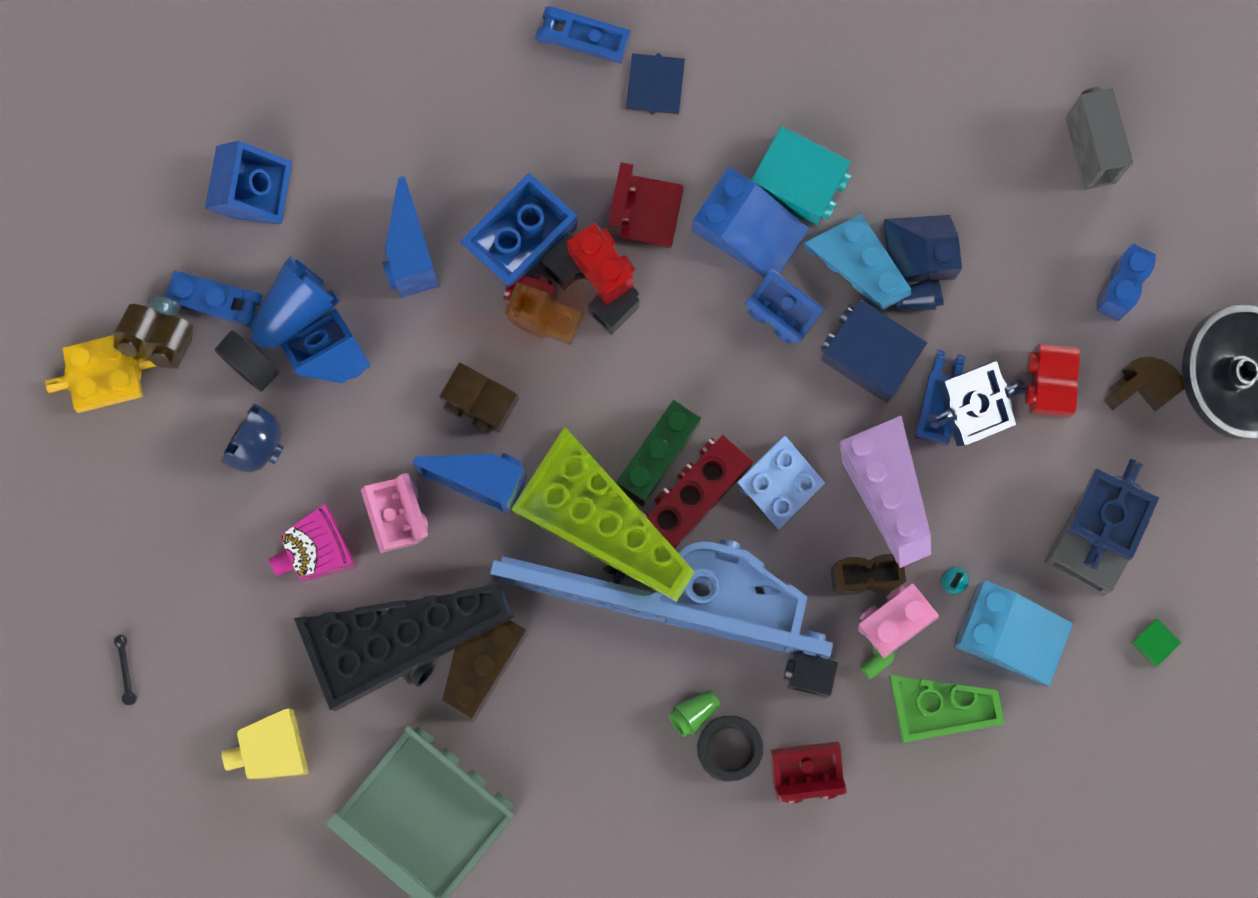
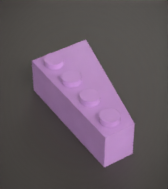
[840,416,931,568]

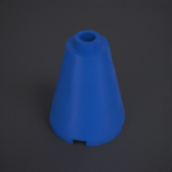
[249,256,340,349]

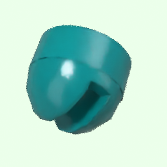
[940,567,969,595]

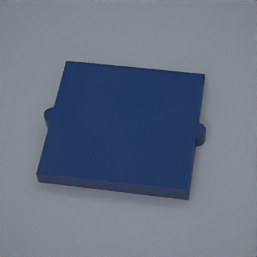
[626,53,685,115]

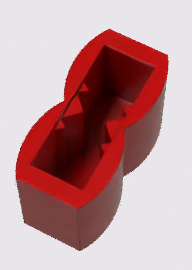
[1025,344,1080,417]

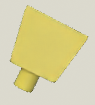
[222,708,309,780]

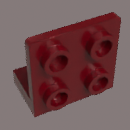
[608,162,684,248]

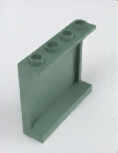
[326,726,516,898]

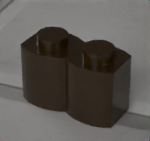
[113,304,193,369]
[439,362,519,434]
[831,554,906,595]

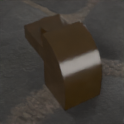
[1104,357,1185,412]

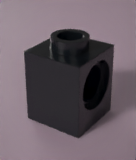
[783,653,838,698]

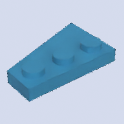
[804,214,911,310]

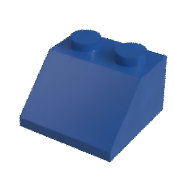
[205,140,292,224]

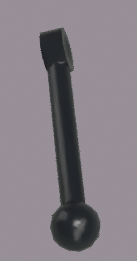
[114,635,137,705]

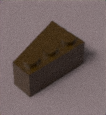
[442,620,528,721]

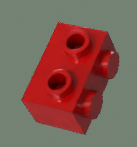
[567,222,635,305]

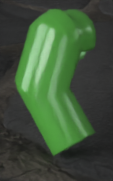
[860,644,894,680]

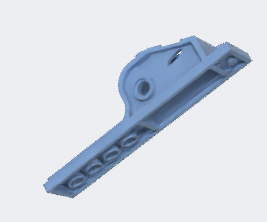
[490,539,833,659]

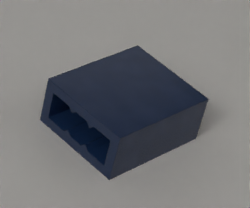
[821,299,928,403]

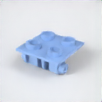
[737,435,825,530]

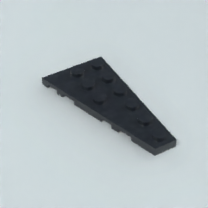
[294,585,514,711]

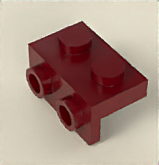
[770,741,847,804]

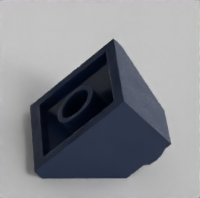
[884,215,962,283]

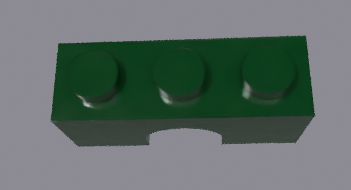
[616,399,701,507]

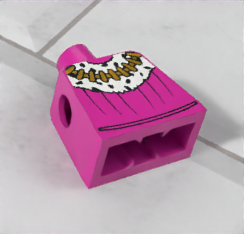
[268,504,356,582]

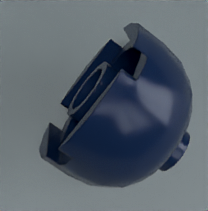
[220,403,284,472]

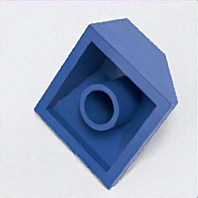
[281,308,371,383]

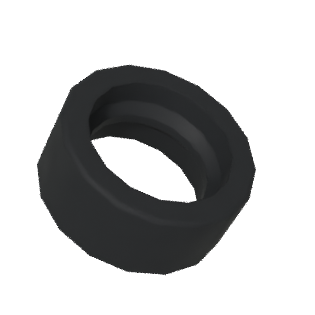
[215,330,279,392]
[697,716,763,782]

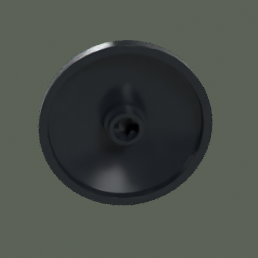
[1182,305,1258,439]

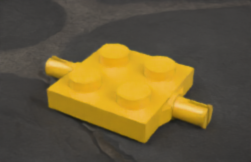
[45,335,156,413]

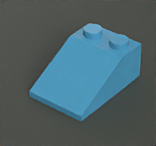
[953,580,1073,686]

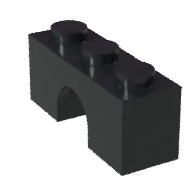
[540,232,640,335]

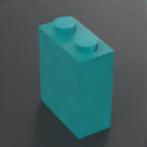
[751,126,852,227]

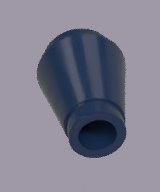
[896,278,944,311]

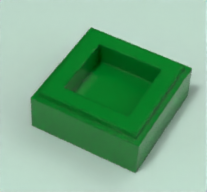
[1131,618,1181,667]

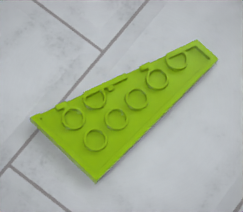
[511,426,695,602]

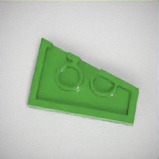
[888,675,1005,743]

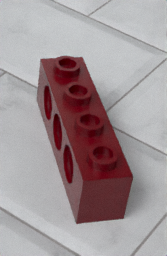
[642,434,753,549]

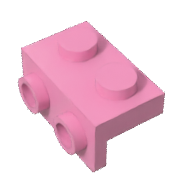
[361,473,428,553]
[858,584,939,658]

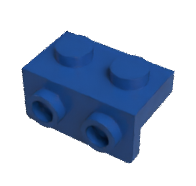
[744,269,825,344]

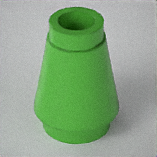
[668,689,721,737]

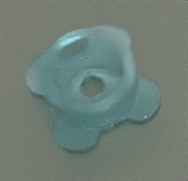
[147,295,180,318]

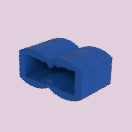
[1097,244,1156,321]

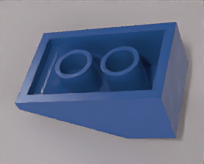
[691,167,809,277]
[460,173,578,287]
[382,176,439,298]
[412,453,526,515]

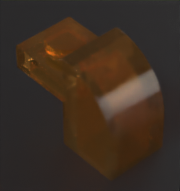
[504,282,584,345]

